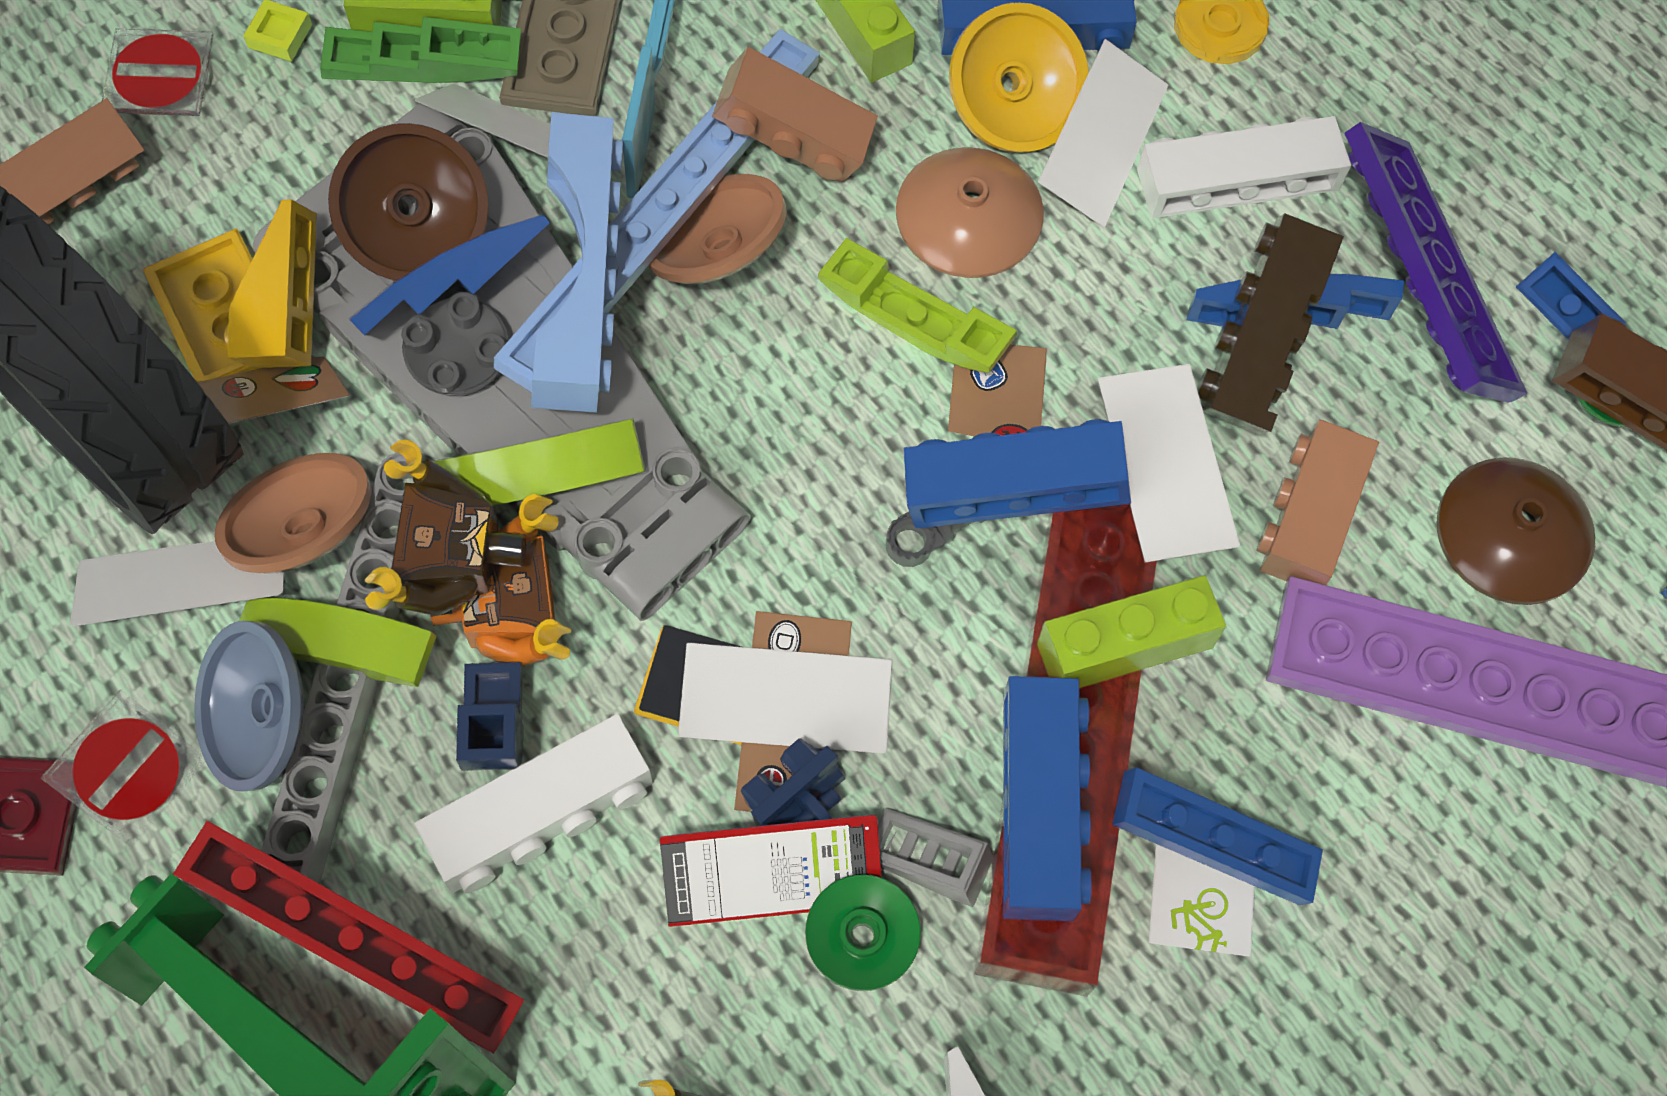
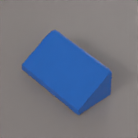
[1516,252,1627,340]

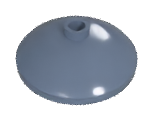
[194,621,304,792]

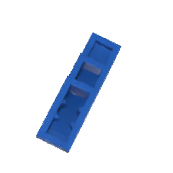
[349,215,550,336]
[1186,274,1404,329]

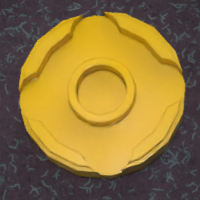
[1174,0,1269,64]

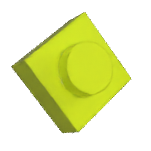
[243,0,312,62]

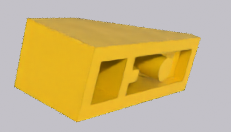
[224,199,317,368]

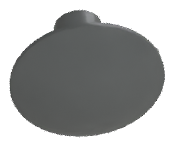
[401,292,509,396]

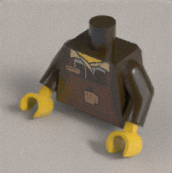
[365,439,526,616]

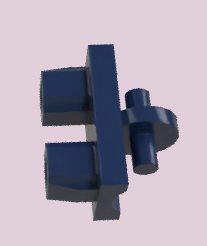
[741,738,845,826]

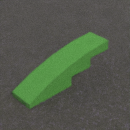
[320,17,521,83]

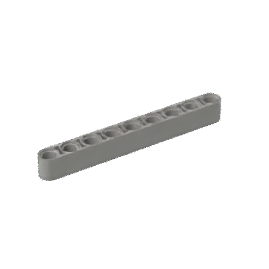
[261,452,422,884]

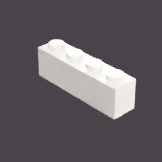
[1137,116,1351,219]
[414,713,653,893]

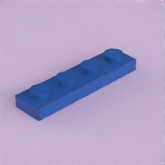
[1112,767,1323,906]

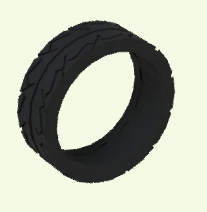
[0,186,244,534]

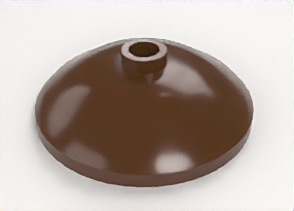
[328,123,489,281]
[1436,457,1596,605]

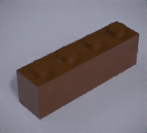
[1552,313,1667,451]

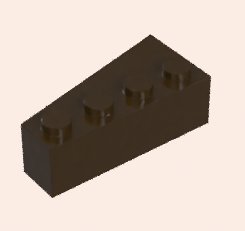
[1197,213,1344,434]

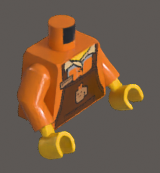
[430,494,572,667]

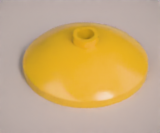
[949,3,1089,153]

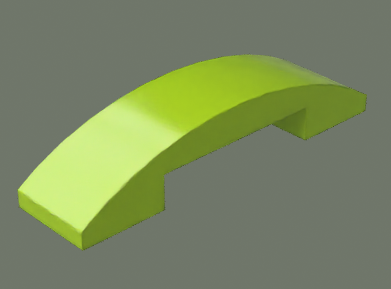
[818,238,1017,373]
[432,418,645,505]
[239,598,437,687]

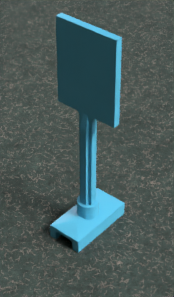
[622,0,676,198]

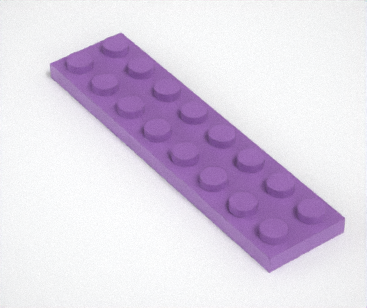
[1266,576,1667,788]

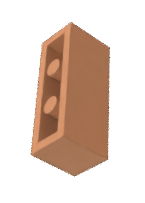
[712,47,878,182]
[0,98,144,224]
[1256,419,1379,585]

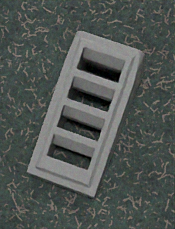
[878,808,993,907]

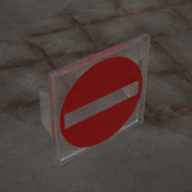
[101,28,214,116]
[41,689,206,848]

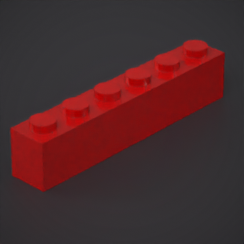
[173,821,525,1054]

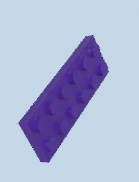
[1344,122,1528,403]

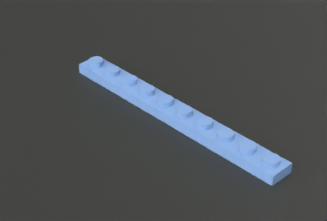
[494,29,820,392]

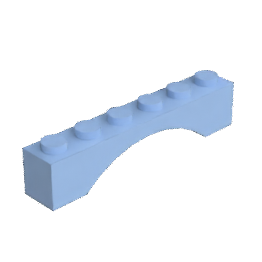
[531,112,623,413]

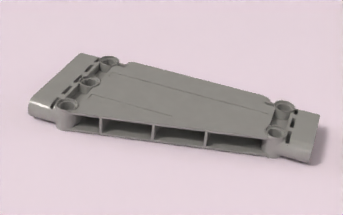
[253,103,750,621]

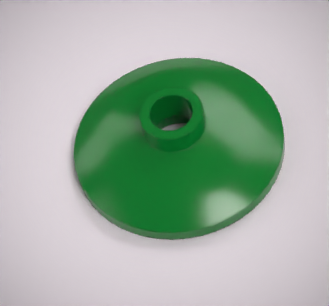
[805,875,921,991]

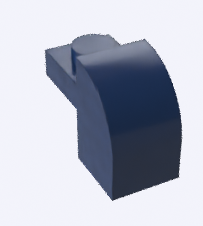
[456,662,524,771]

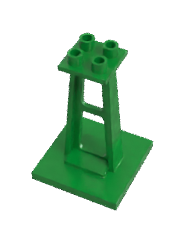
[84,873,515,1096]

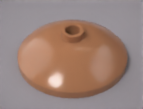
[896,147,1044,278]
[648,174,787,284]
[214,453,372,574]

